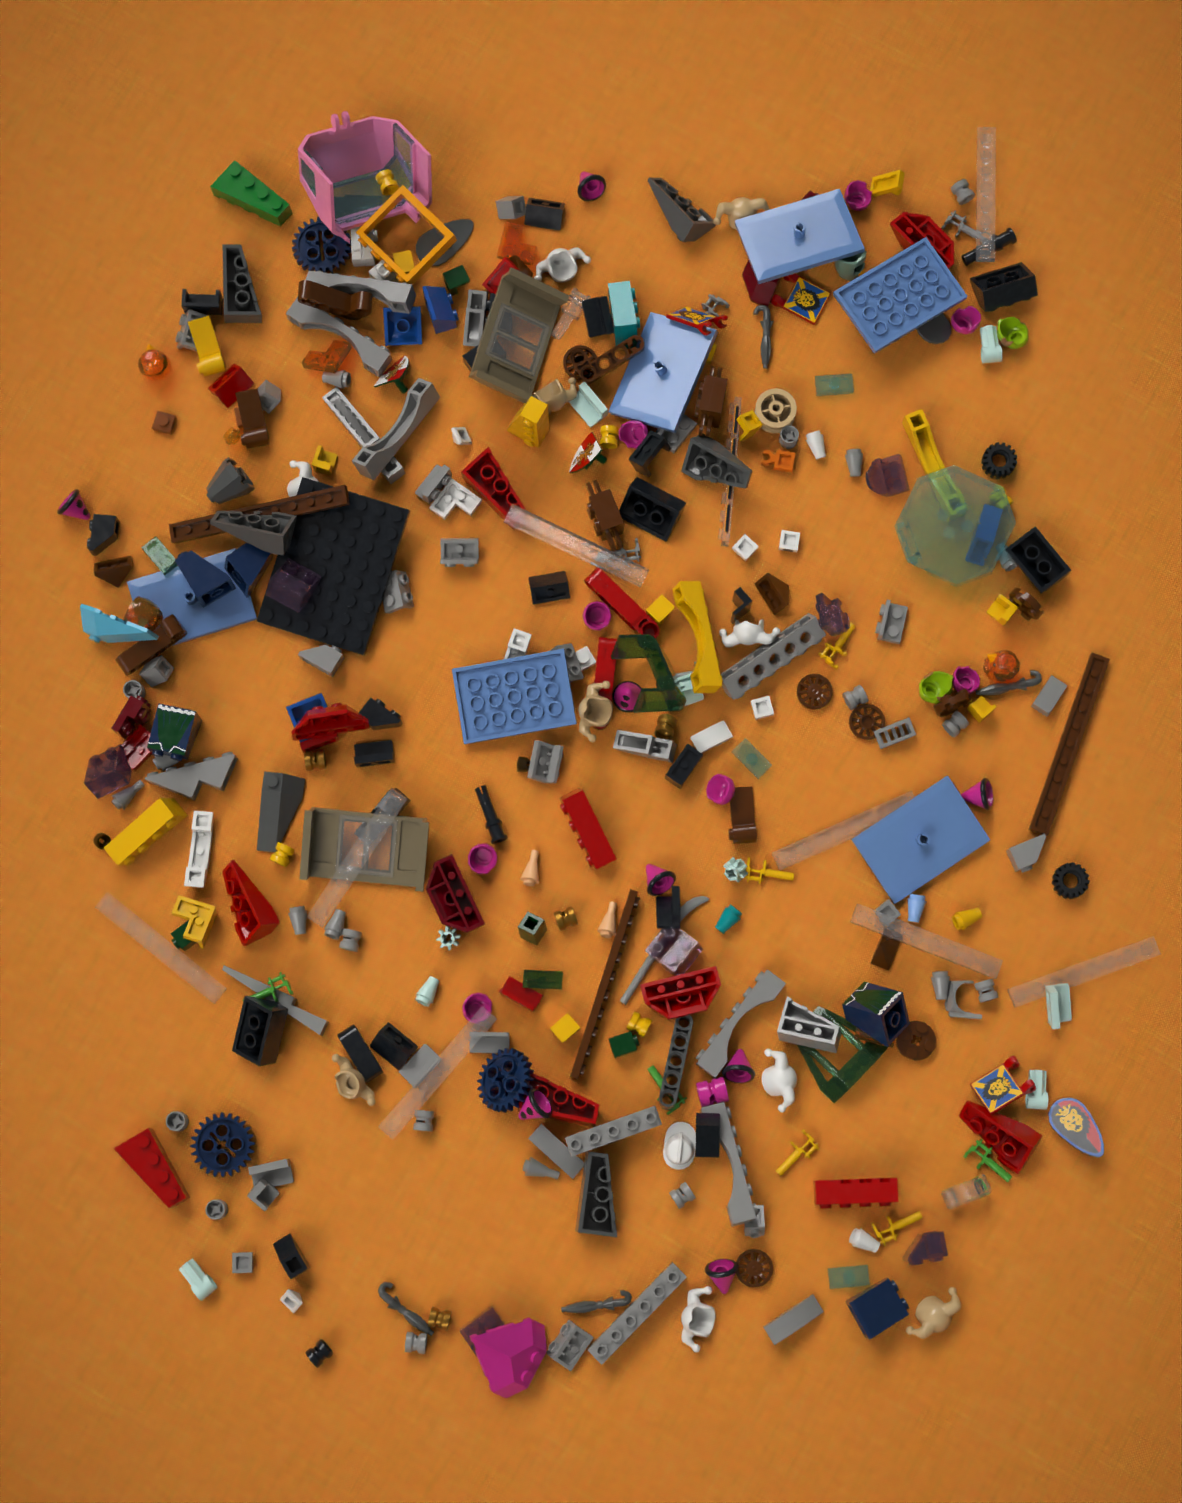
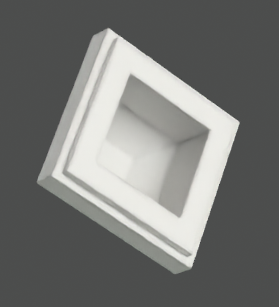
[451,427,472,445]
[280,1289,303,1313]

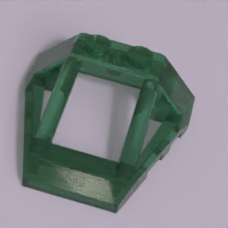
[796,1006,888,1103]

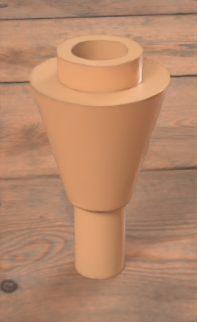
[520,850,539,886]
[597,902,617,938]

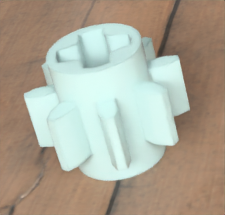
[723,857,748,882]
[436,926,461,950]

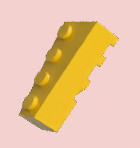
[506,396,549,448]
[104,798,188,866]

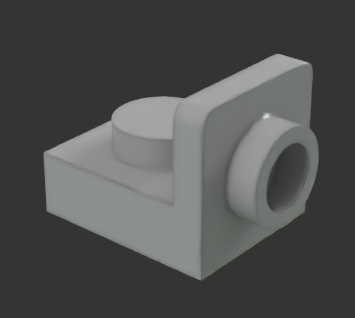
[744,1205,765,1238]

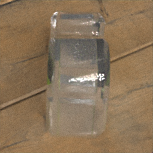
[941,1174,992,1210]

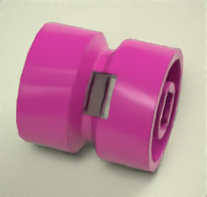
[696,1076,729,1107]

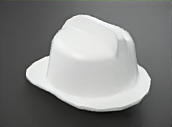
[663,1122,696,1170]

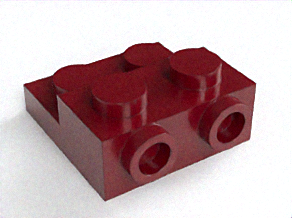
[111,696,151,739]

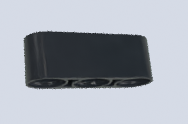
[337,1024,383,1083]

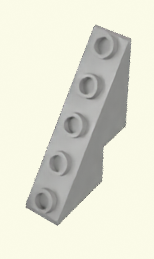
[145,752,238,800]
[565,1106,662,1157]

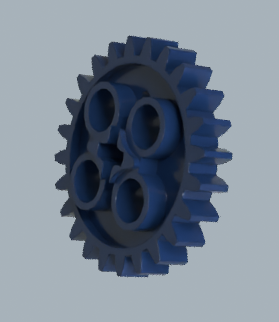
[292,217,351,274]
[477,1048,534,1113]
[190,1112,256,1177]

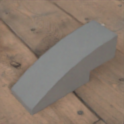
[463,290,488,347]
[613,730,677,763]
[528,1124,584,1179]
[763,1294,824,1345]

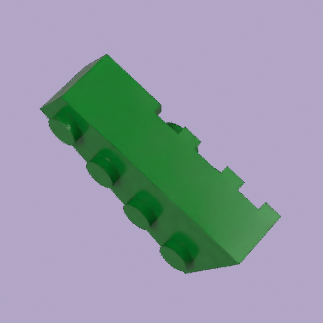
[210,160,292,227]

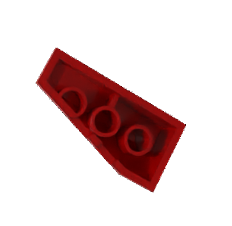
[222,860,280,946]
[959,1100,1043,1174]

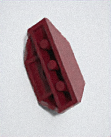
[742,260,782,306]
[426,854,485,933]

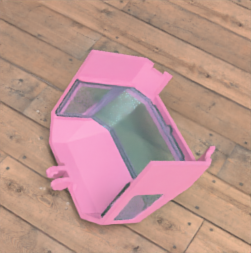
[298,111,432,244]

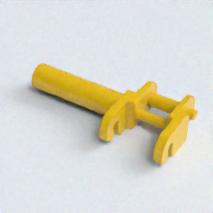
[818,622,856,669]
[745,857,794,884]
[776,1129,819,1176]
[871,1211,923,1246]

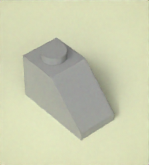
[298,645,344,677]
[1006,834,1046,873]

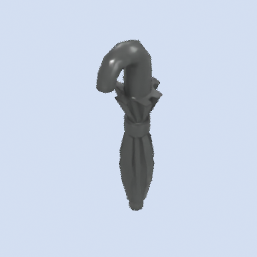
[753,305,774,369]
[976,670,1042,695]
[378,1282,434,1336]
[561,1290,632,1313]

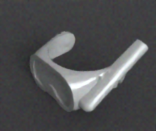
[945,980,982,1019]

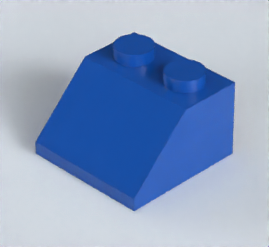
[422,286,459,334]

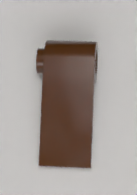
[235,388,270,449]
[728,787,757,844]

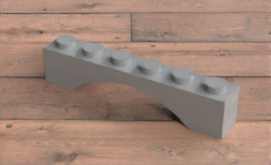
[305,271,416,314]
[286,297,392,378]
[352,378,440,480]
[696,969,786,1078]
[700,1102,758,1227]

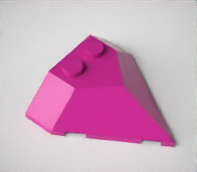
[469,1318,547,1398]

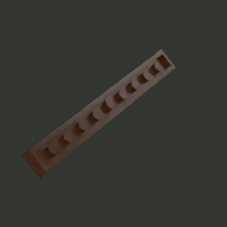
[169,485,350,544]
[1028,653,1110,836]
[570,889,640,1079]

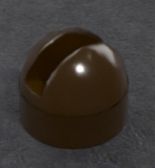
[517,757,530,772]
[93,833,111,849]

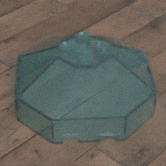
[894,465,1016,587]

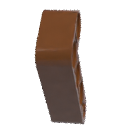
[298,280,372,320]
[570,335,644,384]
[115,614,187,676]

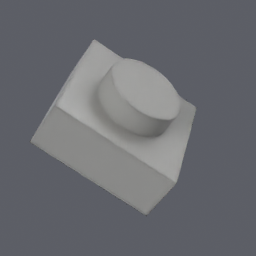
[873,899,901,927]
[232,1252,253,1273]

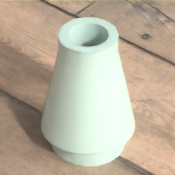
[415,976,440,1007]

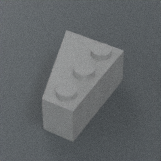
[777,996,841,1053]

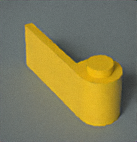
[188,316,226,377]

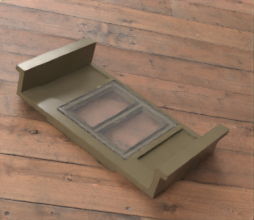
[469,267,569,403]
[299,807,429,892]

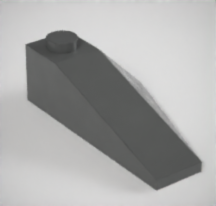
[647,177,716,242]
[681,434,753,488]
[210,511,297,556]
[257,771,305,853]

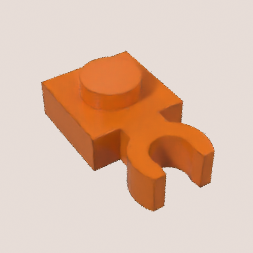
[761,450,795,473]

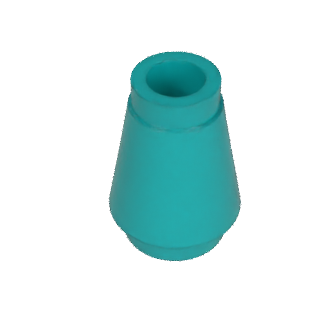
[715,904,742,934]

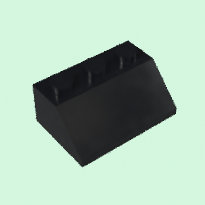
[970,262,1038,312]
[619,477,686,542]
[1005,526,1071,594]
[232,996,288,1066]

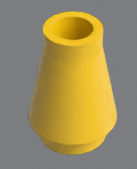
[952,908,982,930]

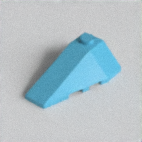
[80,604,159,643]

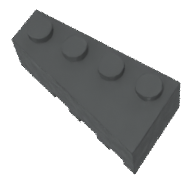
[222,244,262,323]
[575,1151,617,1237]

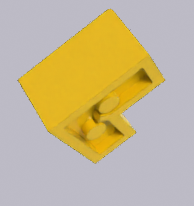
[172,895,217,949]

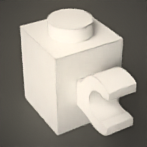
[368,260,398,283]

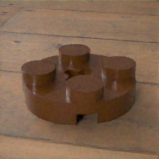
[1008,588,1044,621]
[934,689,972,717]
[896,1021,936,1061]

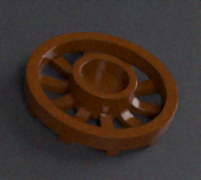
[563,345,597,380]
[797,674,833,710]
[849,704,885,740]
[736,1249,773,1287]

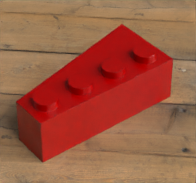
[461,447,528,530]
[559,788,617,870]
[518,1073,600,1127]
[113,1128,190,1208]
[813,1178,899,1209]

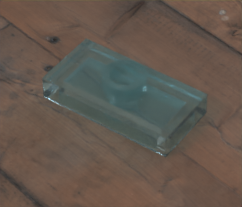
[815,374,854,396]
[732,738,772,779]
[827,1265,870,1289]

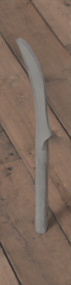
[620,896,710,1005]

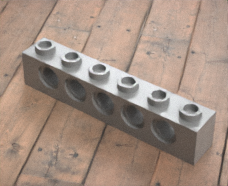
[720,613,826,700]
[587,1262,687,1365]

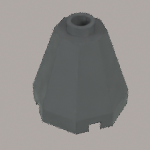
[206,457,255,504]

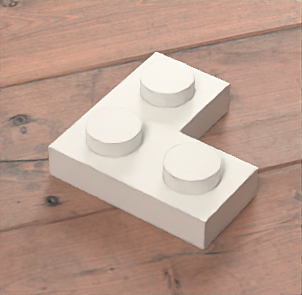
[429,478,482,520]

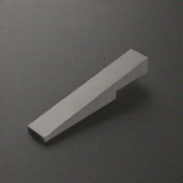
[322,387,406,484]
[222,966,329,1036]

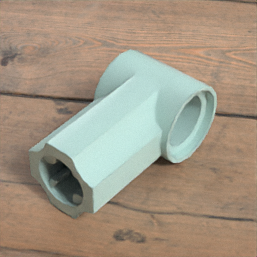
[980,325,1002,364]
[1025,1070,1048,1110]
[179,1258,218,1301]

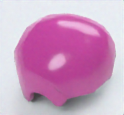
[844,180,872,211]
[951,306,981,334]
[619,420,648,449]
[582,601,611,630]
[952,666,980,694]
[706,774,735,805]
[468,843,497,874]
[462,993,492,1024]

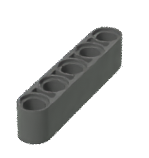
[659,1015,693,1110]

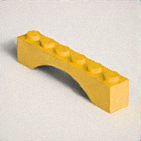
[902,409,968,522]
[672,581,723,693]

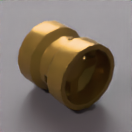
[654,714,677,740]
[304,750,326,771]
[554,906,578,931]
[428,1307,452,1331]

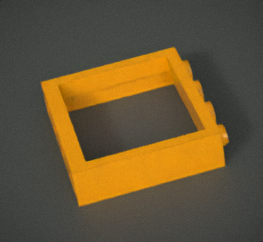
[356,185,457,286]

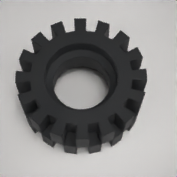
[981,442,1017,479]
[1052,863,1090,899]

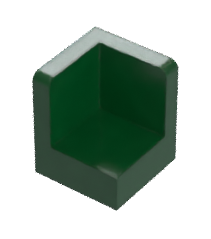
[442,265,470,296]

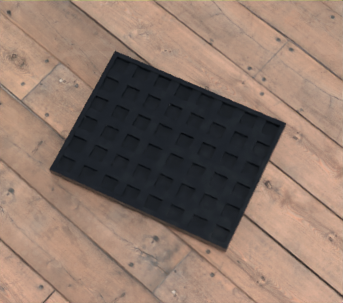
[257,477,410,656]

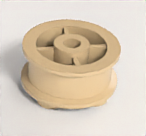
[754,388,797,433]

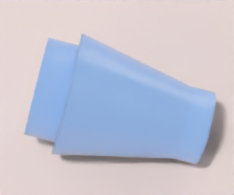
[907,894,927,923]

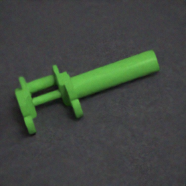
[243,972,294,1002]
[647,1065,687,1115]
[963,1139,1012,1182]

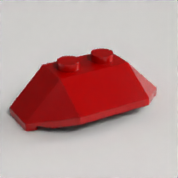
[890,212,954,269]
[291,703,370,741]
[640,966,721,1020]

